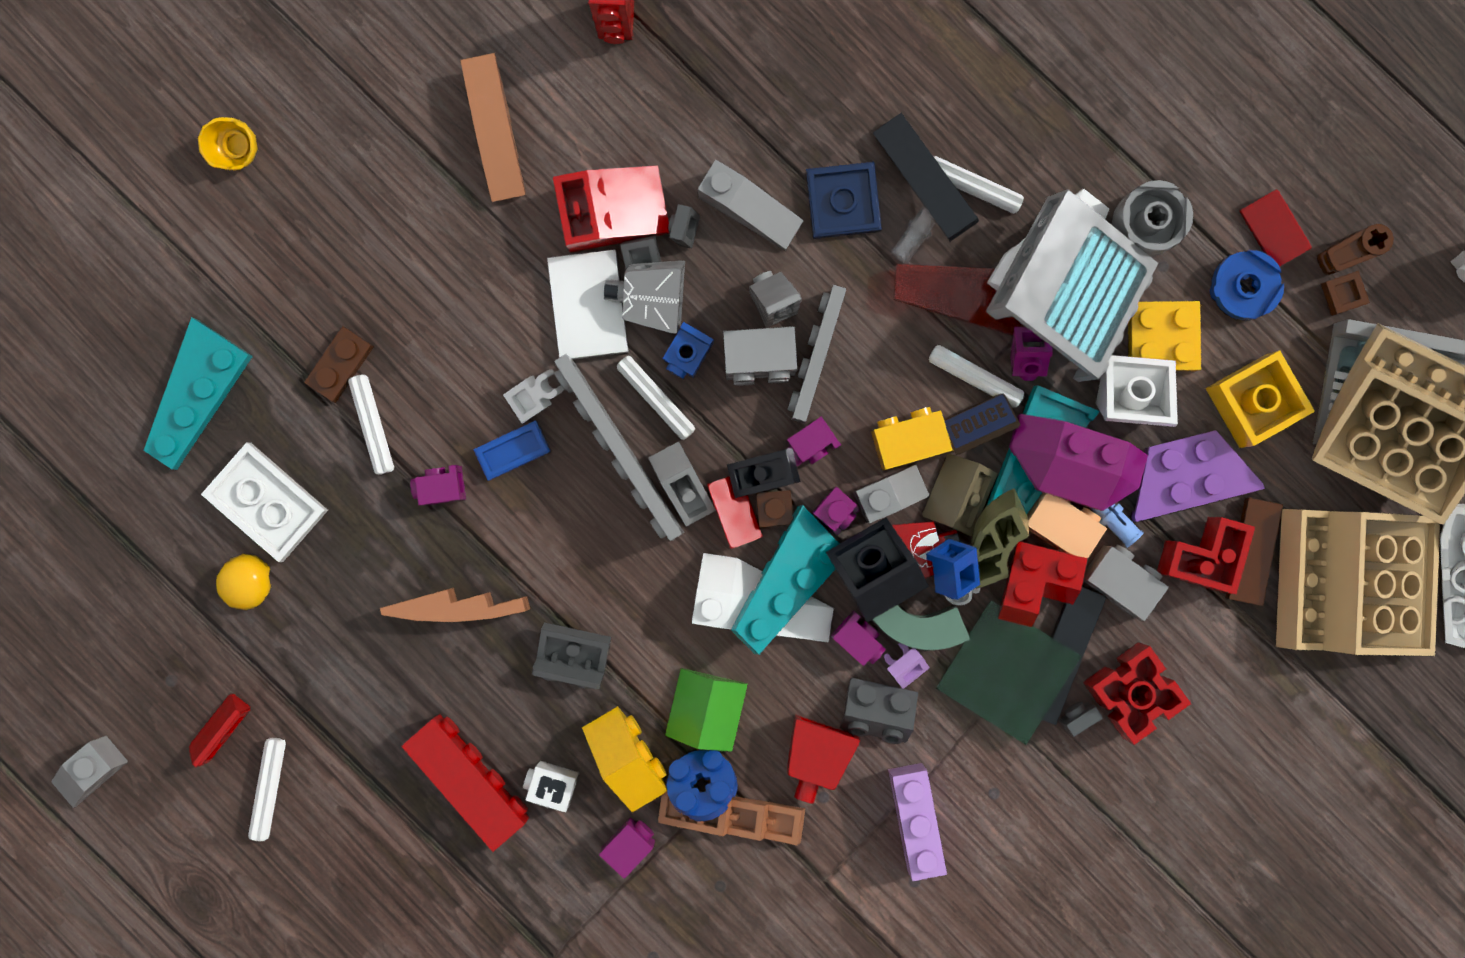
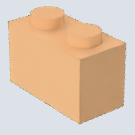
[1027,492,1107,558]

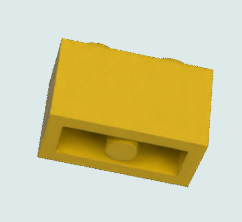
[871,407,953,471]

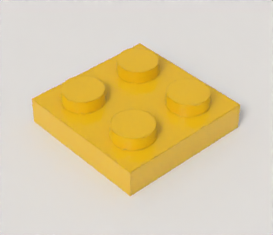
[1128,301,1201,371]

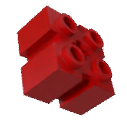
[1083,642,1191,745]

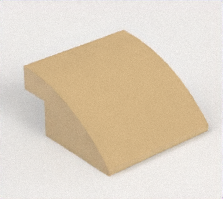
[1312,323,1465,525]
[1276,509,1440,656]

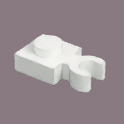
[503,369,564,423]

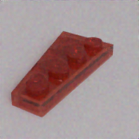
[894,264,1026,336]

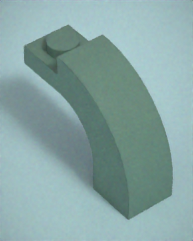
[873,605,970,650]

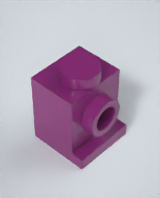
[1010,327,1053,381]
[786,416,841,466]
[410,465,466,505]
[812,487,860,536]
[830,610,886,666]

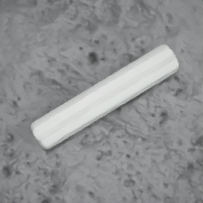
[933,156,1024,214]
[929,345,1024,408]
[617,356,695,440]
[348,375,394,475]
[248,738,286,841]

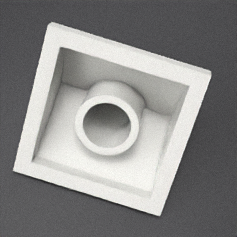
[1096,355,1178,427]

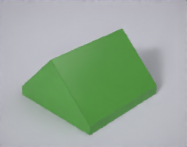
[665,668,748,751]

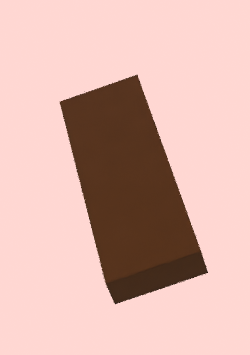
[1225,498,1283,606]

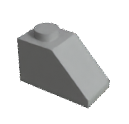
[649,441,716,526]
[853,465,929,523]
[51,736,128,808]

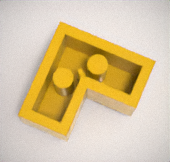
[582,706,667,812]

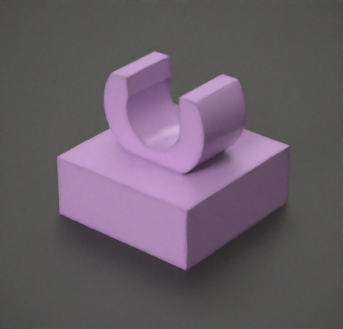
[884,643,930,689]

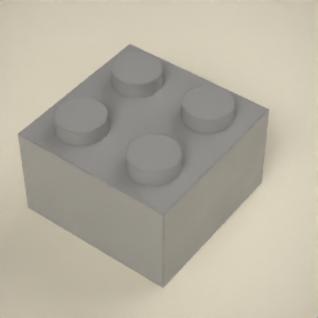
[723,327,797,386]

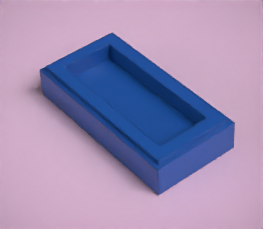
[473,420,551,481]

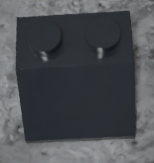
[826,517,929,622]

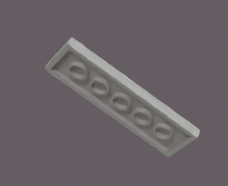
[554,354,685,541]

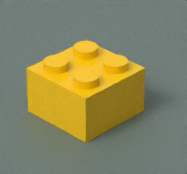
[1205,350,1315,448]

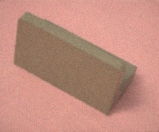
[922,454,998,537]

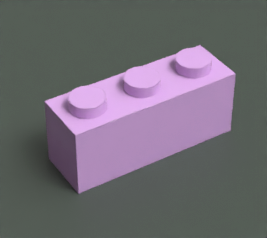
[888,763,947,881]

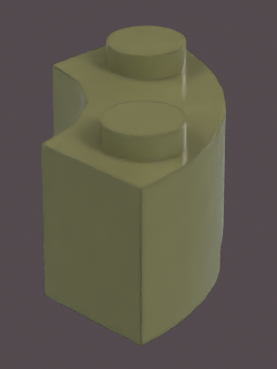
[971,488,1029,589]

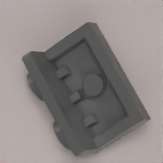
[532,622,612,689]
[840,678,918,744]

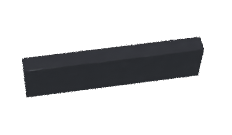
[873,113,979,242]
[1021,587,1107,725]

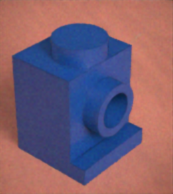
[663,322,714,379]
[926,539,980,600]

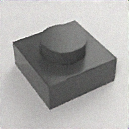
[668,204,700,249]
[620,236,661,269]
[1059,702,1103,737]

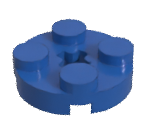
[1210,250,1284,321]
[667,750,738,821]

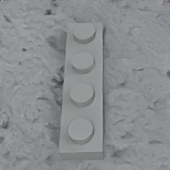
[787,285,846,424]

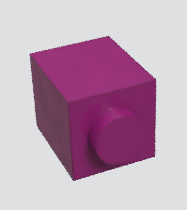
[599,817,655,879]

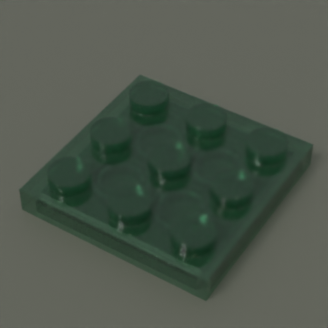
[936,600,1081,745]

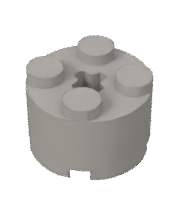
[1112,180,1193,257]

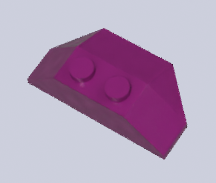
[1009,414,1148,511]

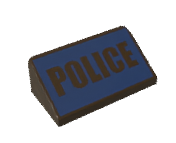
[944,393,1021,455]

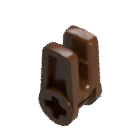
[1317,224,1394,275]

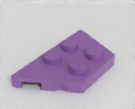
[1131,430,1265,522]

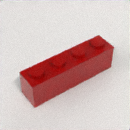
[401,714,529,852]

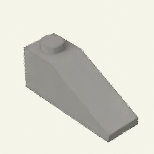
[697,159,804,251]
[749,271,802,328]

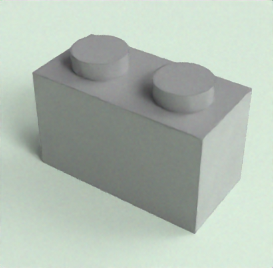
[1083,544,1169,621]

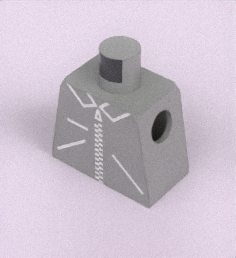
[604,261,685,334]

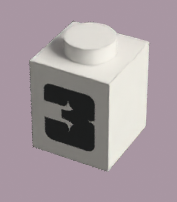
[523,761,579,813]

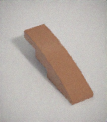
[460,53,526,202]
[380,588,530,622]
[658,791,805,845]

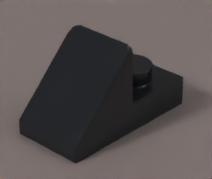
[727,448,801,498]

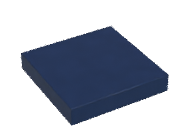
[806,162,882,239]

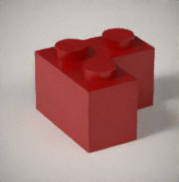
[1157,517,1255,595]
[998,542,1088,628]

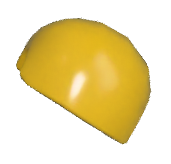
[197,117,258,171]
[216,554,271,610]

